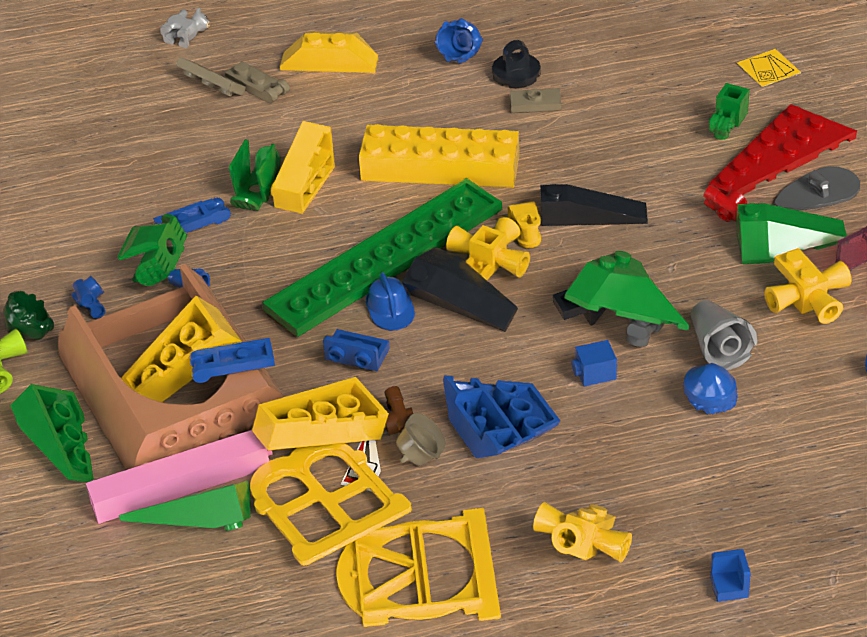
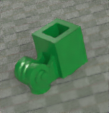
[709,83,750,140]

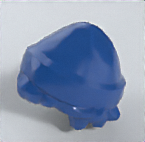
[435,18,483,64]
[683,363,738,415]

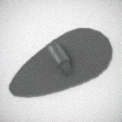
[775,166,860,211]

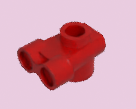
[703,185,747,222]

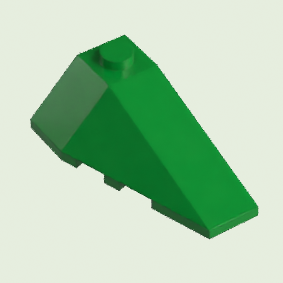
[736,203,847,264]
[10,384,94,482]

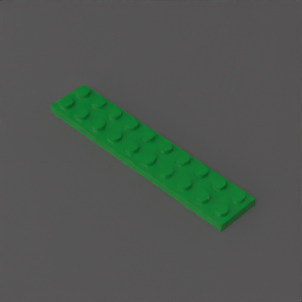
[262,178,502,337]

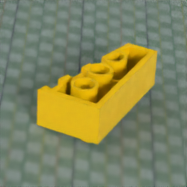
[121,296,242,402]
[252,377,389,450]

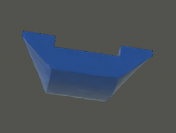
[443,375,560,458]

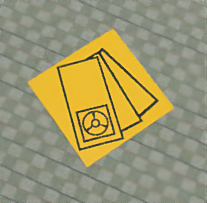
[737,49,802,87]

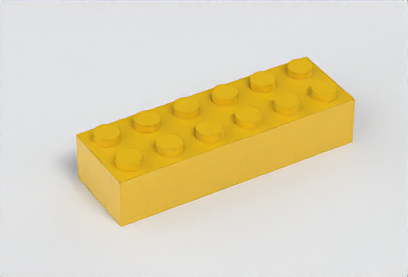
[359,124,519,188]

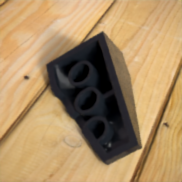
[540,184,648,226]
[402,247,518,332]

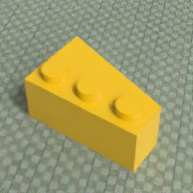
[271,121,335,214]

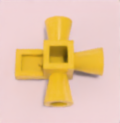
[446,217,530,280]
[764,248,852,324]
[533,502,632,563]

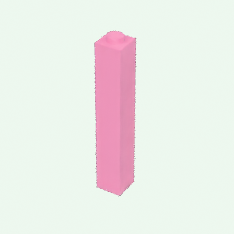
[86,430,272,524]

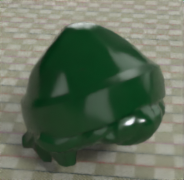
[3,291,54,340]

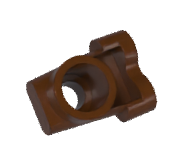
[384,386,414,436]

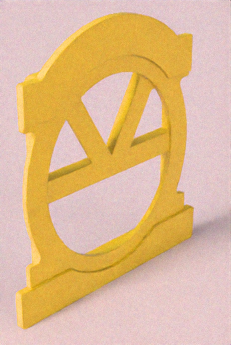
[337,508,501,627]

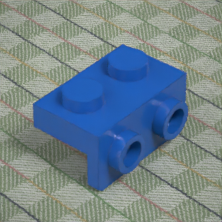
[323,329,390,371]

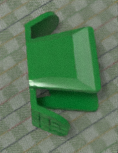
[229,139,281,211]
[117,214,187,286]

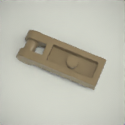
[225,61,290,104]

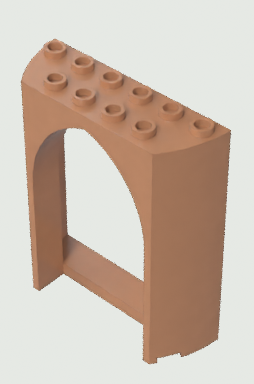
[58,264,284,470]

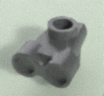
[626,318,665,347]

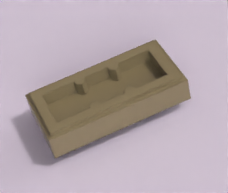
[510,88,561,113]

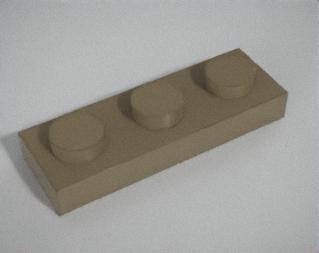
[176,57,246,96]

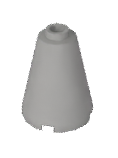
[691,300,758,370]

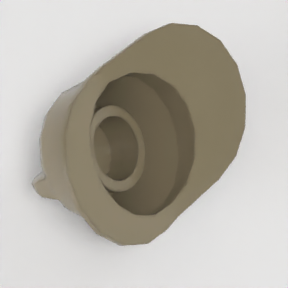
[396,413,446,466]

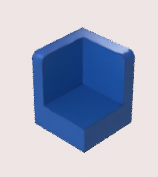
[710,549,751,602]

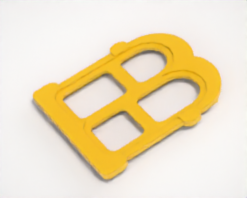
[250,443,412,566]

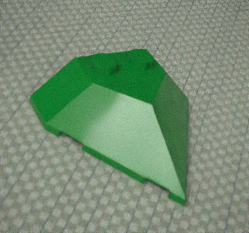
[565,251,689,331]

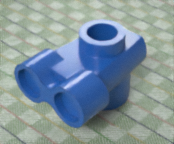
[71,276,105,318]

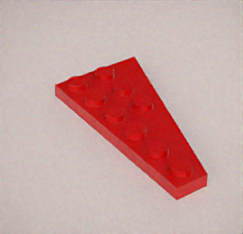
[709,104,857,195]

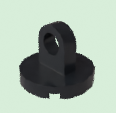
[492,40,541,89]

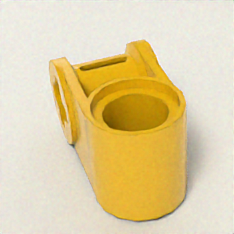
[507,201,541,248]

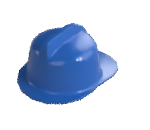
[366,272,415,331]

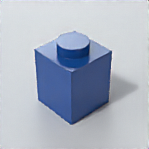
[571,340,617,387]

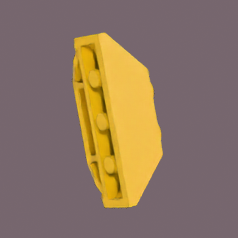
[280,31,378,73]

